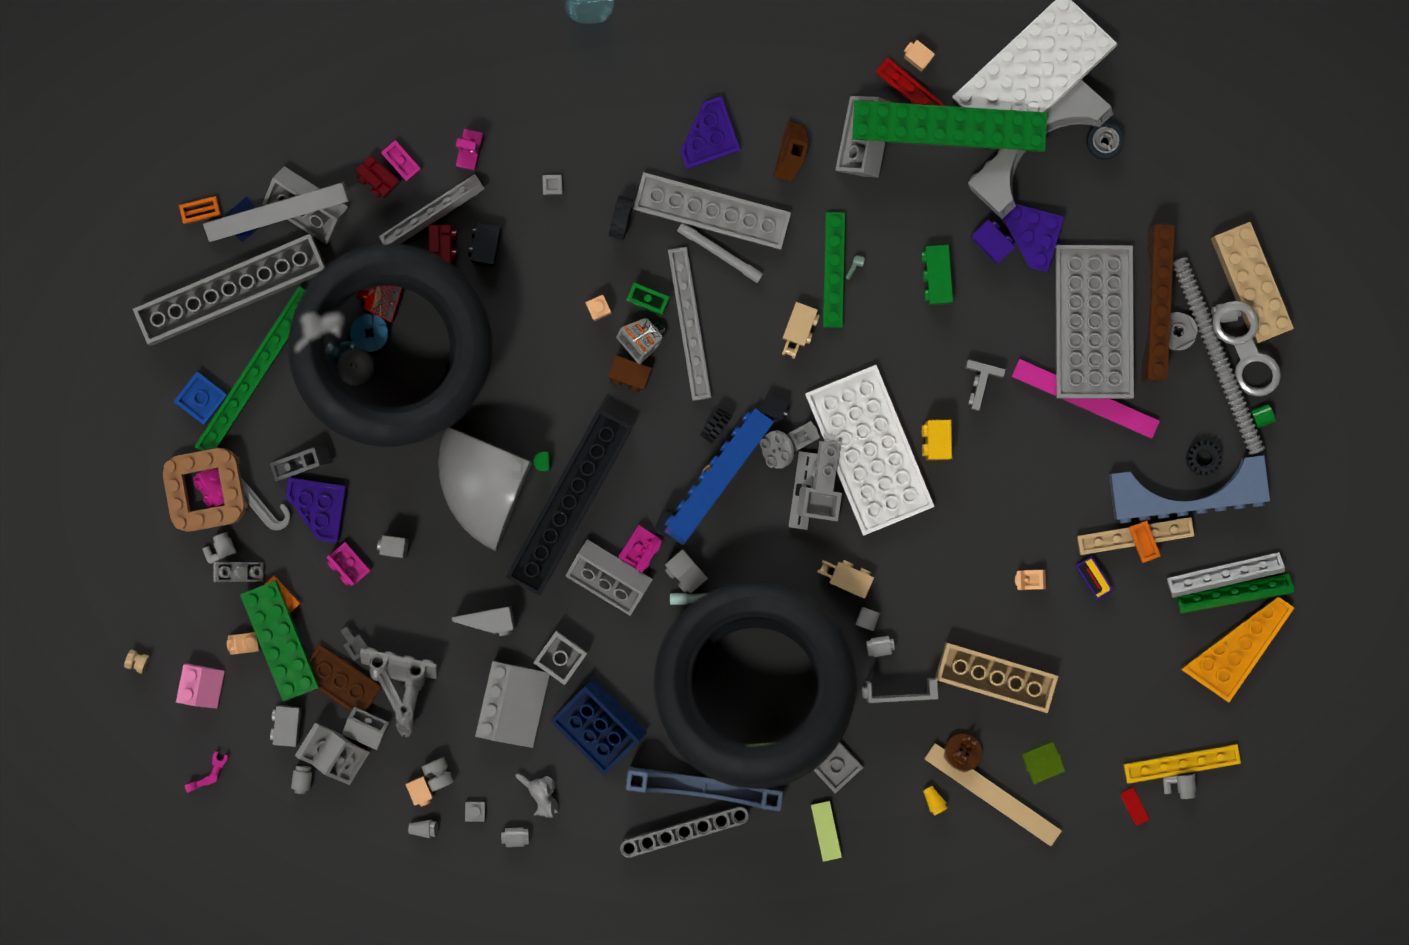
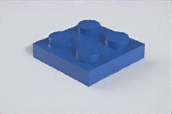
[173,371,228,425]

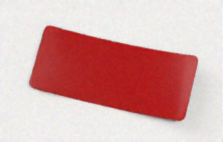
[1120,787,1149,826]

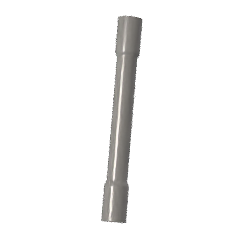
[677,223,763,283]

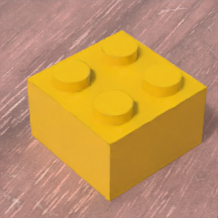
[921,420,952,460]

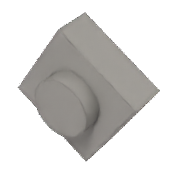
[465,801,485,822]

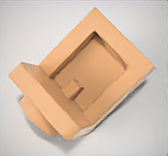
[1015,570,1046,590]
[227,632,259,655]

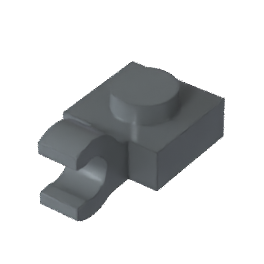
[341,626,369,661]

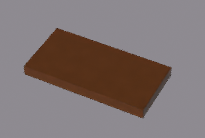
[309,644,382,712]

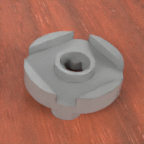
[1169,312,1198,351]

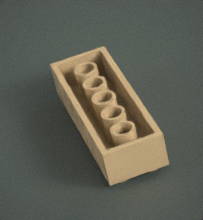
[1211,222,1294,344]
[935,642,1059,713]

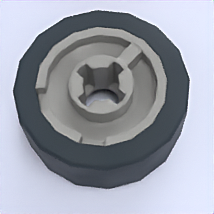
[1086,122,1124,160]

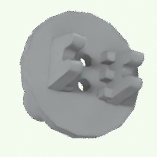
[760,430,794,469]

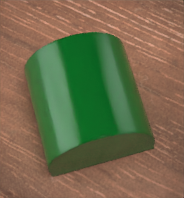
[1249,404,1275,429]
[533,452,550,472]

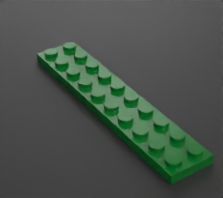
[852,100,1047,152]

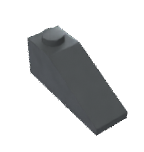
[270,445,333,482]

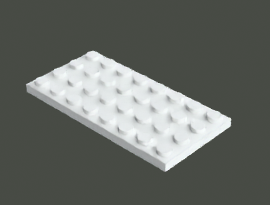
[952,0,1117,150]
[805,365,934,536]

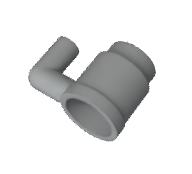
[202,532,237,564]
[1163,773,1196,799]

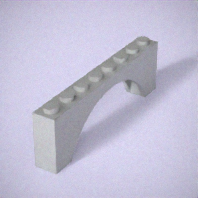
[968,80,1113,219]

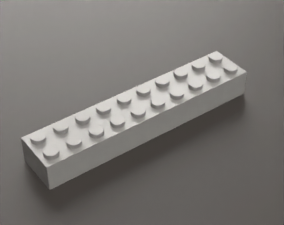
[133,234,326,346]

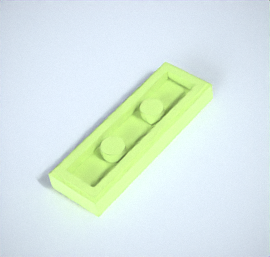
[811,800,842,862]

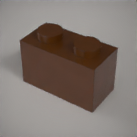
[608,355,652,392]

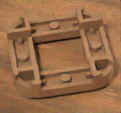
[163,448,248,531]

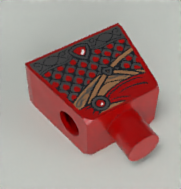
[356,286,404,323]

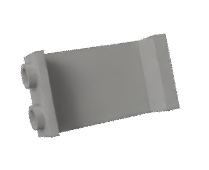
[862,678,938,703]

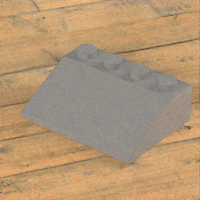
[475,660,550,748]

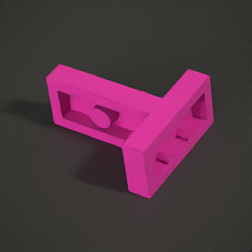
[456,129,483,171]

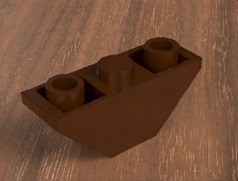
[773,121,808,182]

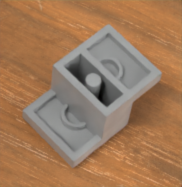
[295,723,370,785]

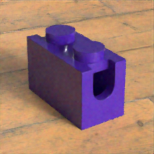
[970,220,1015,265]

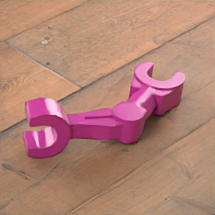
[185,751,228,793]

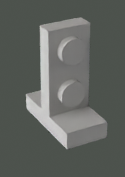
[965,360,1006,411]

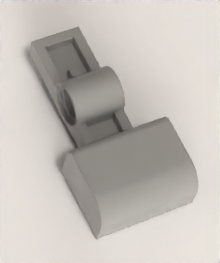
[797,441,842,522]

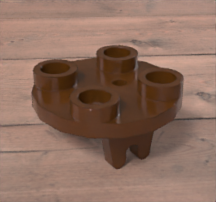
[944,733,982,772]

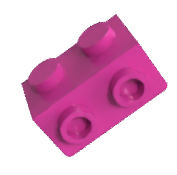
[193,468,224,508]
[618,525,662,572]
[326,542,371,586]

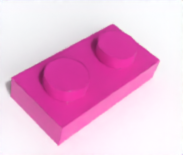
[381,140,421,182]

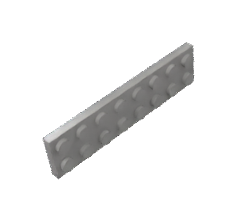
[633,172,791,250]

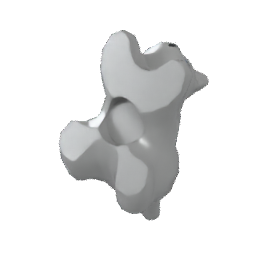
[295,312,344,352]
[515,774,559,818]

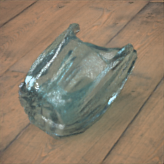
[564,0,614,24]

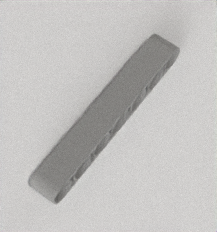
[620,805,749,857]

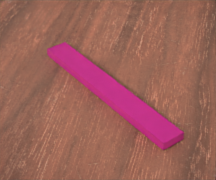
[1011,359,1160,439]

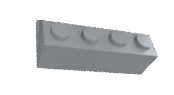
[835,96,893,178]
[262,166,348,245]
[565,539,653,616]

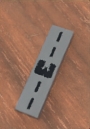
[788,451,818,530]

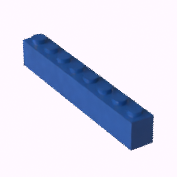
[665,408,773,545]

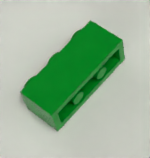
[921,245,953,305]

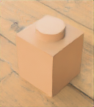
[904,40,935,72]
[585,295,612,322]
[406,776,434,807]

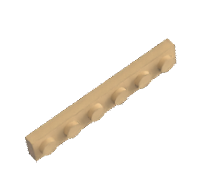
[1077,517,1194,555]

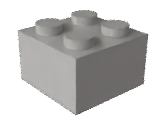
[533,631,588,685]

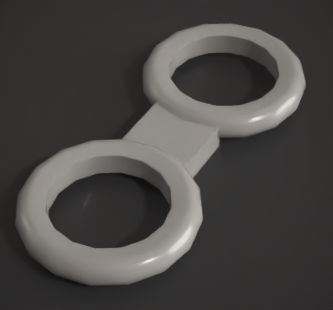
[1212,301,1281,397]

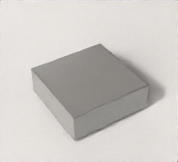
[542,175,563,195]

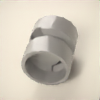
[421,757,454,792]

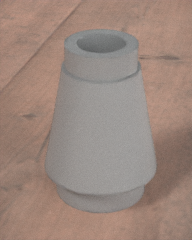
[408,819,438,839]

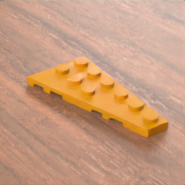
[1181,597,1294,702]

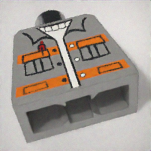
[616,318,665,364]

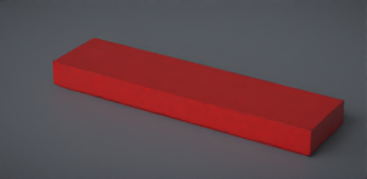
[875,57,946,106]

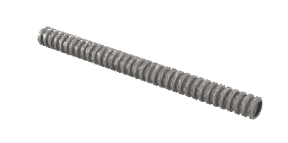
[1173,257,1265,455]

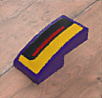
[1076,556,1113,601]

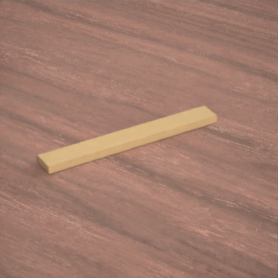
[924,743,1062,846]

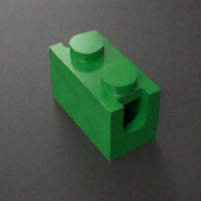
[627,283,670,316]

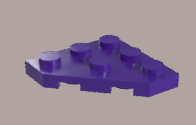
[680,96,740,170]
[1004,204,1065,273]
[286,478,346,543]

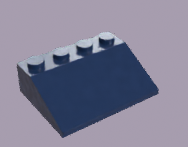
[551,678,647,775]

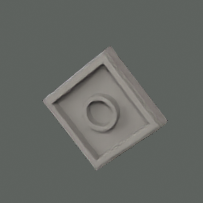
[814,742,863,794]

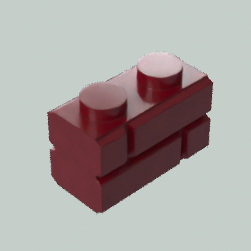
[355,155,400,199]
[429,225,457,265]

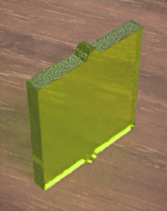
[1022,742,1065,784]

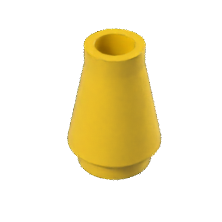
[923,786,948,816]

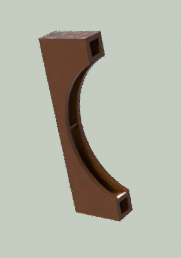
[1141,224,1175,382]

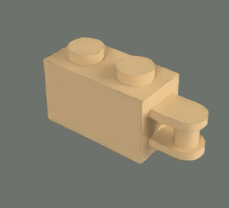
[782,302,820,359]
[817,560,874,599]

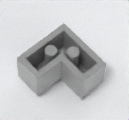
[665,550,708,594]

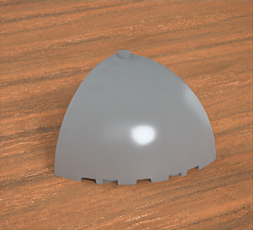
[438,428,533,552]

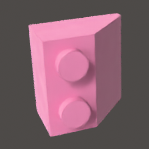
[176,663,225,709]

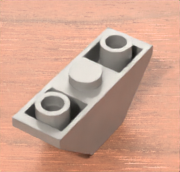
[213,562,264,582]

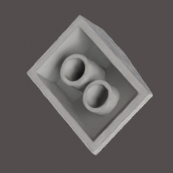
[452,606,516,636]

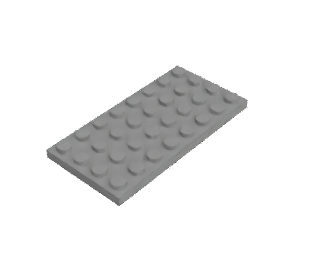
[1055,245,1134,399]

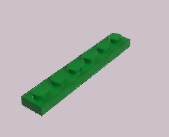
[823,212,845,328]
[1176,574,1294,614]

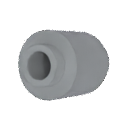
[1211,303,1241,323]
[866,636,895,657]
[291,765,312,794]
[501,827,529,848]

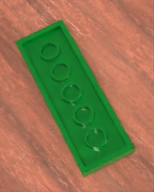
[240,580,320,701]

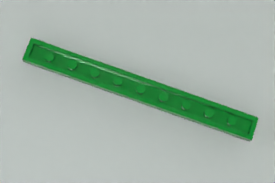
[195,286,305,451]

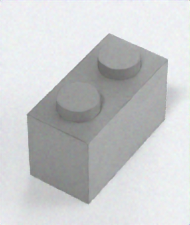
[377,535,409,558]
[270,705,302,747]
[342,707,389,750]

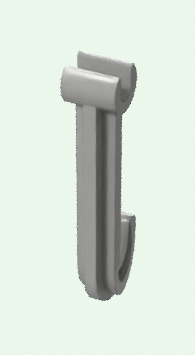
[241,477,291,530]

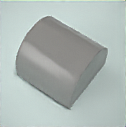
[855,607,880,631]

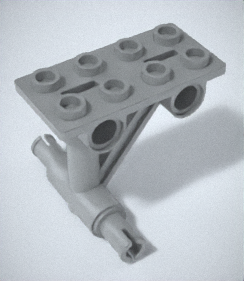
[360,648,437,737]

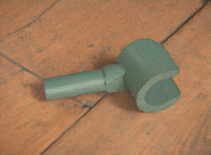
[845,255,865,280]

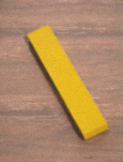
[1123,744,1241,784]

